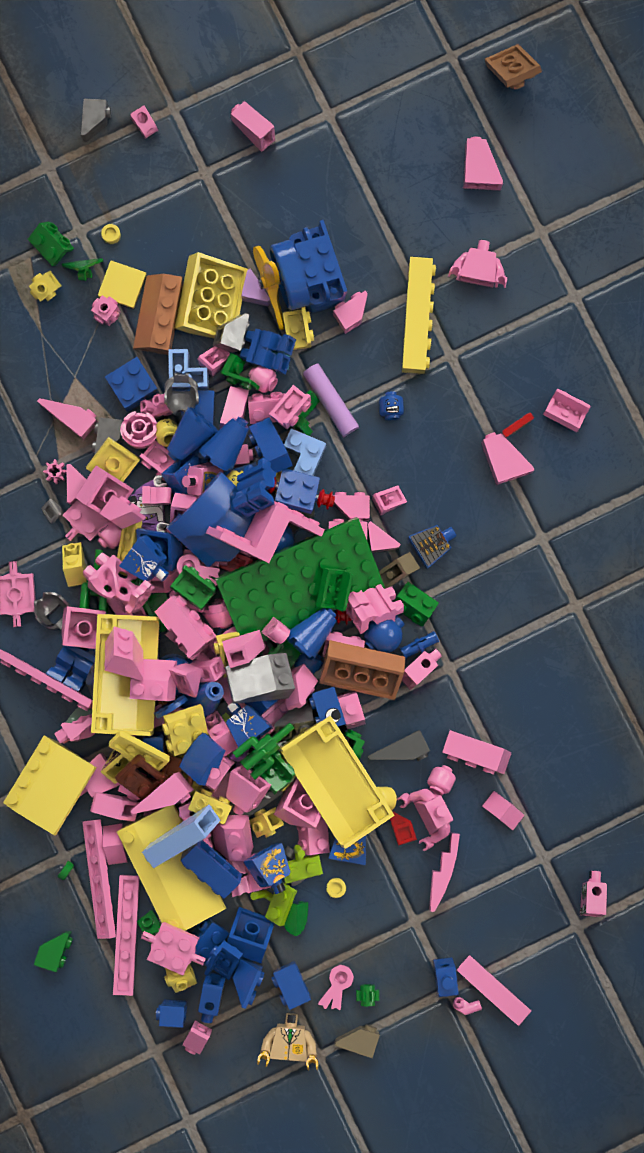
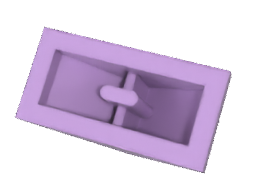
[241,269,271,306]

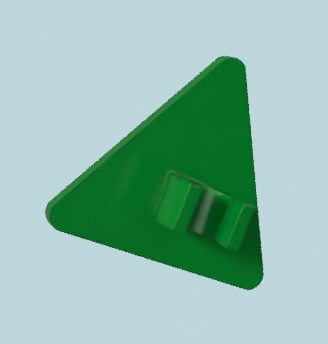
[62,258,103,280]

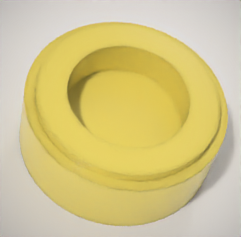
[101,224,121,244]
[327,878,346,898]

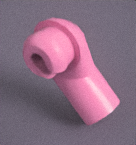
[453,997,482,1015]

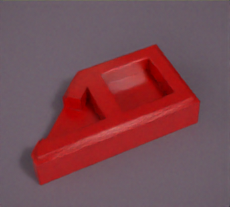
[502,412,534,438]
[390,811,417,846]

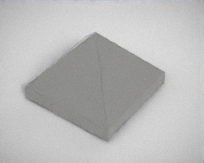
[41,499,61,524]

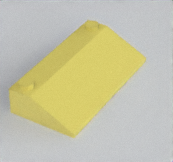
[91,614,160,736]
[279,716,395,849]
[117,805,226,931]

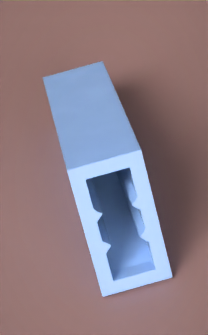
[142,805,221,868]

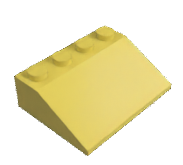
[174,252,248,338]
[3,735,97,836]

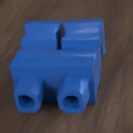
[240,329,296,375]
[232,458,276,517]
[46,646,96,693]

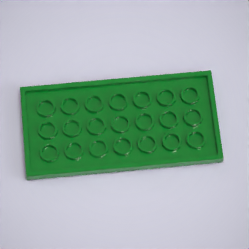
[215,517,385,642]

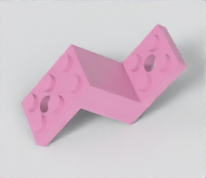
[206,501,325,563]

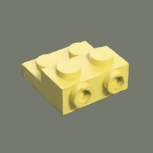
[162,704,208,756]

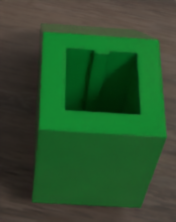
[34,931,73,972]

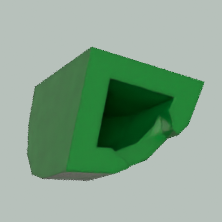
[284,901,308,936]

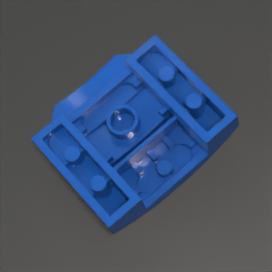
[166,471,255,567]

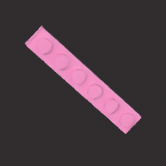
[0,649,93,711]
[82,819,116,939]
[113,875,140,996]

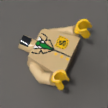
[257,1013,319,1070]

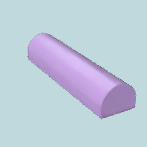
[303,364,359,438]

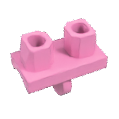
[140,394,172,419]

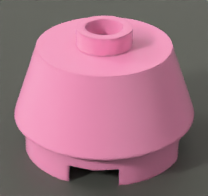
[120,411,157,449]
[202,598,233,629]

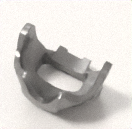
[164,373,199,415]
[34,592,72,630]

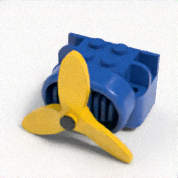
[253,220,347,330]

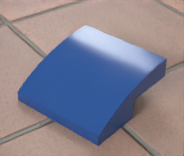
[179,733,226,786]

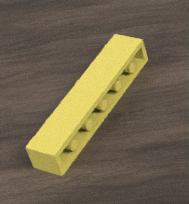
[402,257,436,374]

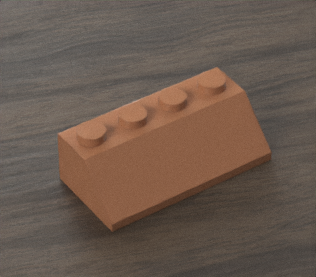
[133,274,184,355]
[319,640,405,700]

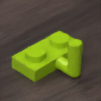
[283,844,323,884]
[250,882,297,926]

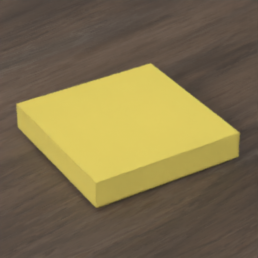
[98,261,147,309]
[86,437,140,482]

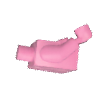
[448,240,507,288]
[397,789,453,851]

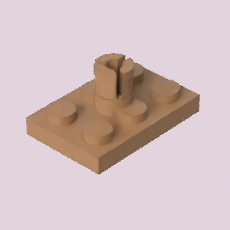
[485,44,542,89]

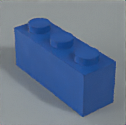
[248,417,293,473]
[180,840,242,899]

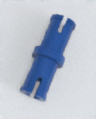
[399,631,439,659]

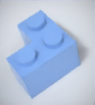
[169,349,209,391]
[284,429,326,476]

